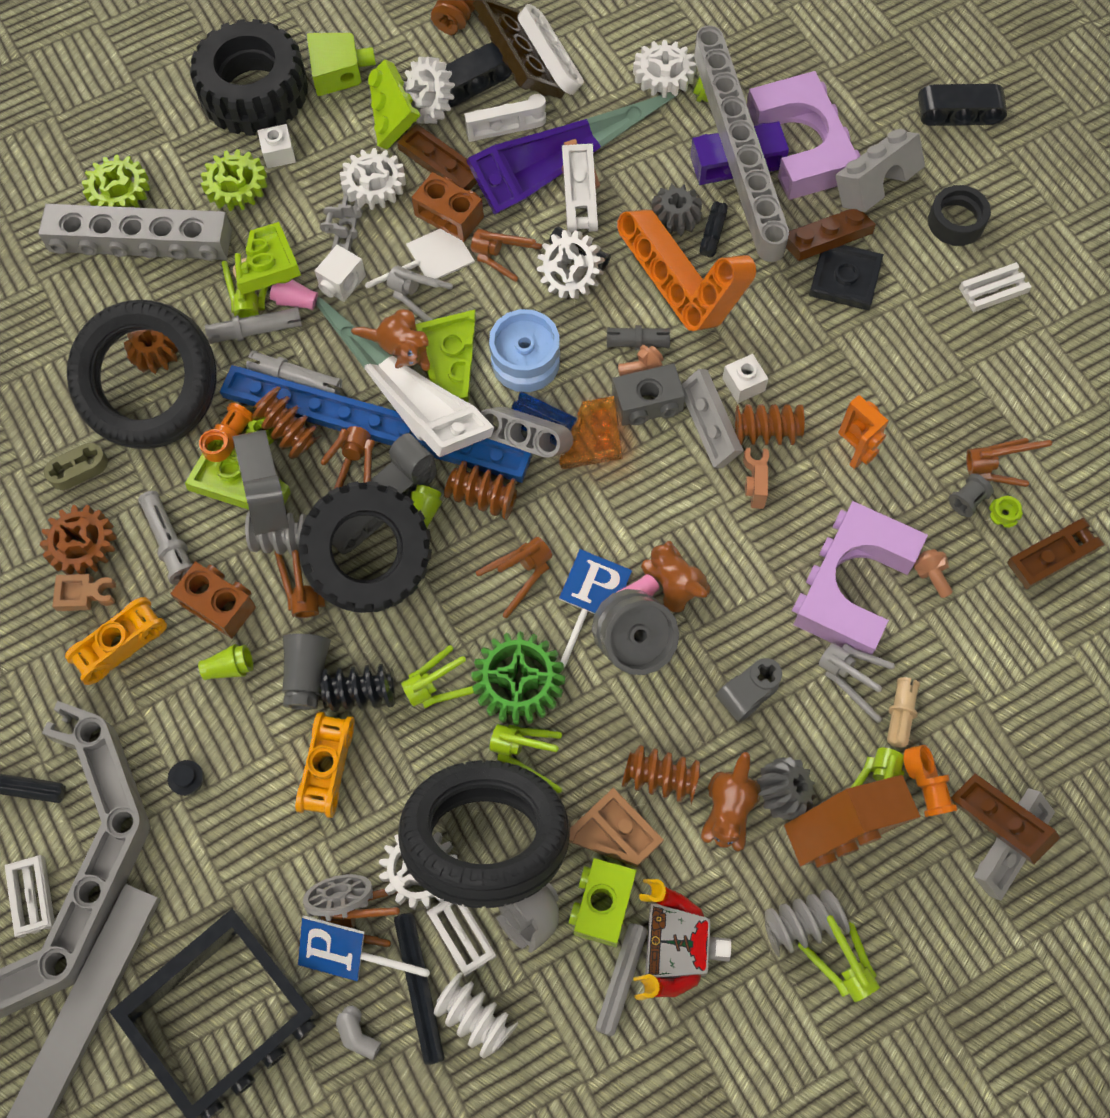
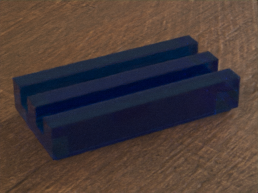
[512,391,577,446]

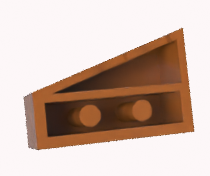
[784,775,921,868]

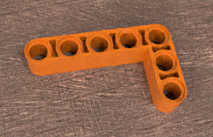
[617,209,756,331]

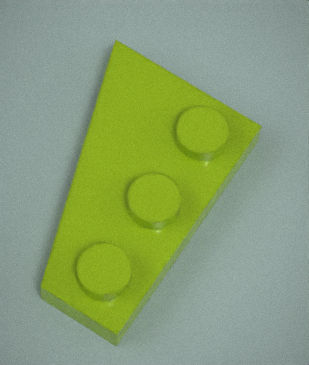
[368,59,421,150]
[237,222,301,295]
[415,309,476,403]
[185,440,291,510]

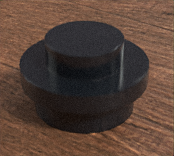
[167,760,204,796]

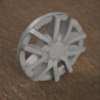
[303,874,373,921]

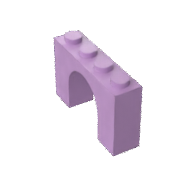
[747,71,860,200]
[792,501,928,655]

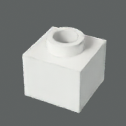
[258,124,296,169]
[722,354,768,404]

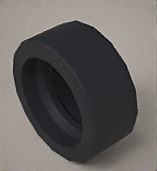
[928,185,991,246]

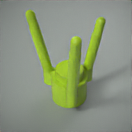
[222,253,268,318]
[401,645,492,709]
[489,724,562,793]
[851,747,905,787]
[798,915,880,1002]

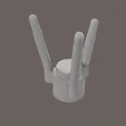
[387,265,453,322]
[819,643,895,723]

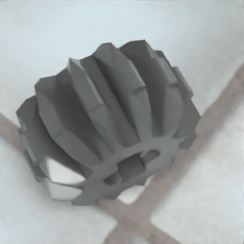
[651,183,702,237]
[757,757,817,820]

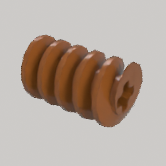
[431,0,475,35]
[252,386,322,459]
[735,404,805,446]
[444,460,517,520]
[622,744,700,805]

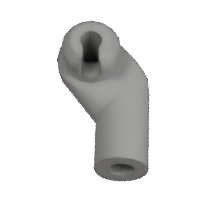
[336,1006,382,1061]

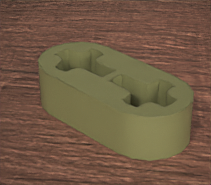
[44,443,108,490]

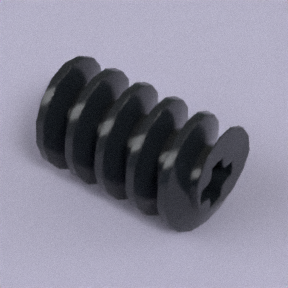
[321,664,395,712]

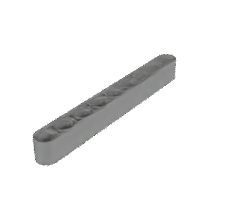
[694,25,789,262]

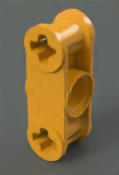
[65,597,167,685]
[295,711,355,818]

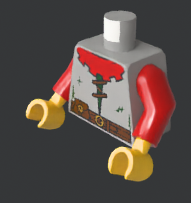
[633,879,731,1000]

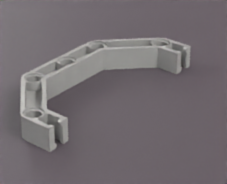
[0,701,150,1019]

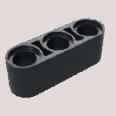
[445,42,513,108]
[918,84,1007,126]

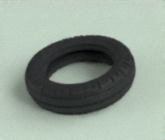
[67,300,217,449]
[398,760,570,908]

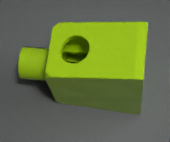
[307,33,376,96]

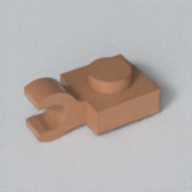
[743,448,769,509]

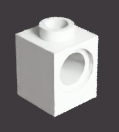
[315,245,366,302]

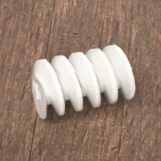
[434,972,518,1059]

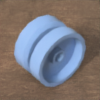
[489,309,560,392]

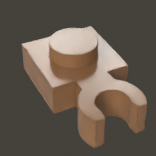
[52,574,117,611]

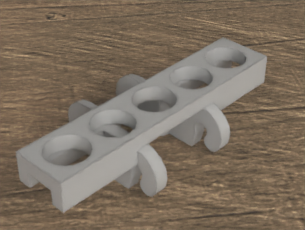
[320,194,363,252]

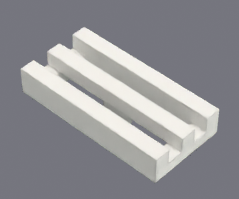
[959,262,1032,313]
[5,855,55,938]
[427,901,497,977]

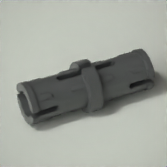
[607,325,670,350]

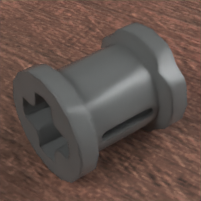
[948,474,994,517]

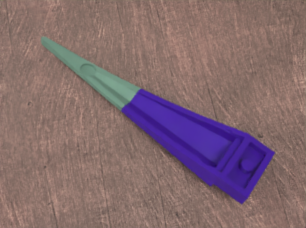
[466,91,679,216]

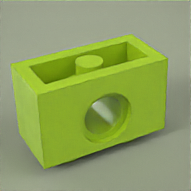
[569,858,636,947]

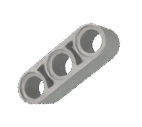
[480,407,573,458]

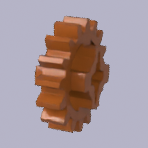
[40,505,117,575]

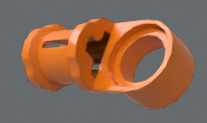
[199,402,253,462]
[903,745,958,817]

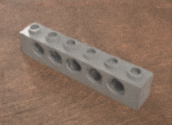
[38,204,232,261]

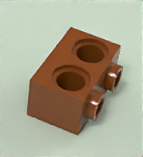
[411,172,484,242]
[170,562,256,639]

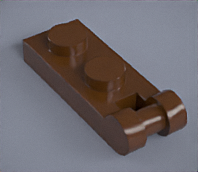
[1007,518,1105,590]

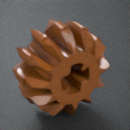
[124,330,179,375]

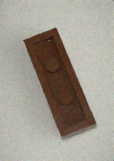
[397,124,477,191]
[786,209,876,261]
[951,773,1060,864]

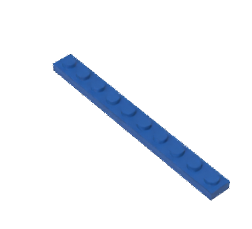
[219,365,533,483]

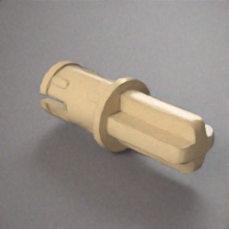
[887,677,920,748]

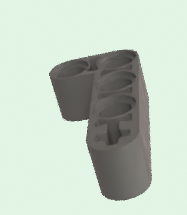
[232,430,289,536]
[332,433,437,555]

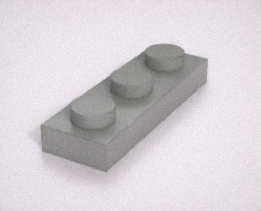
[681,369,744,468]
[973,788,1055,901]

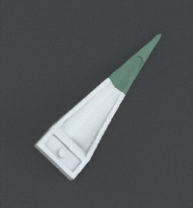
[316,297,494,457]

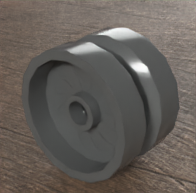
[592,589,680,675]

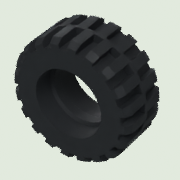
[190,19,308,136]
[298,481,432,613]

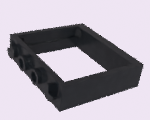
[109,908,320,1118]

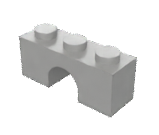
[835,129,925,212]

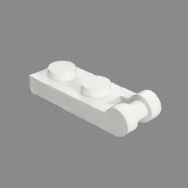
[464,94,546,142]
[562,143,598,233]

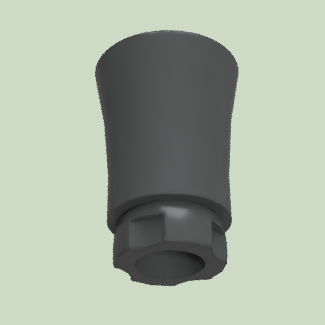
[282,634,331,710]

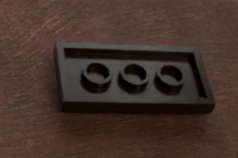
[473,0,566,99]

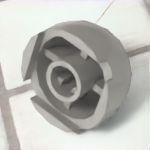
[496,883,559,953]

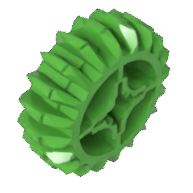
[471,631,565,725]

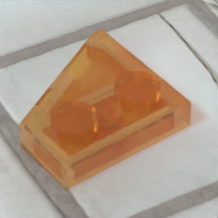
[559,396,623,469]

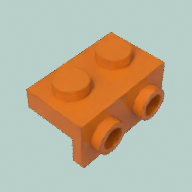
[838,395,889,469]

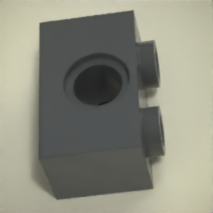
[612,363,685,426]

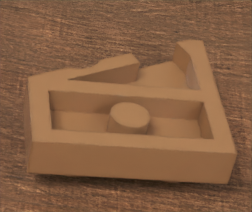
[569,788,664,867]

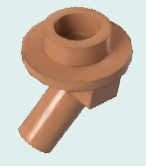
[618,345,664,376]
[914,549,953,598]

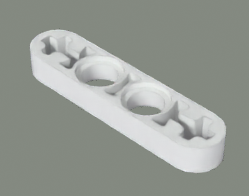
[518,4,584,95]

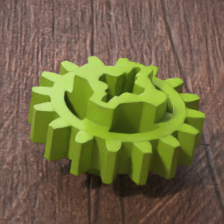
[201,149,268,211]
[82,155,150,208]

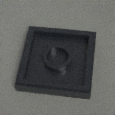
[809,245,884,311]

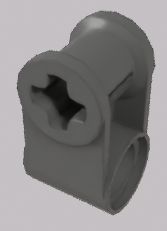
[715,658,782,723]

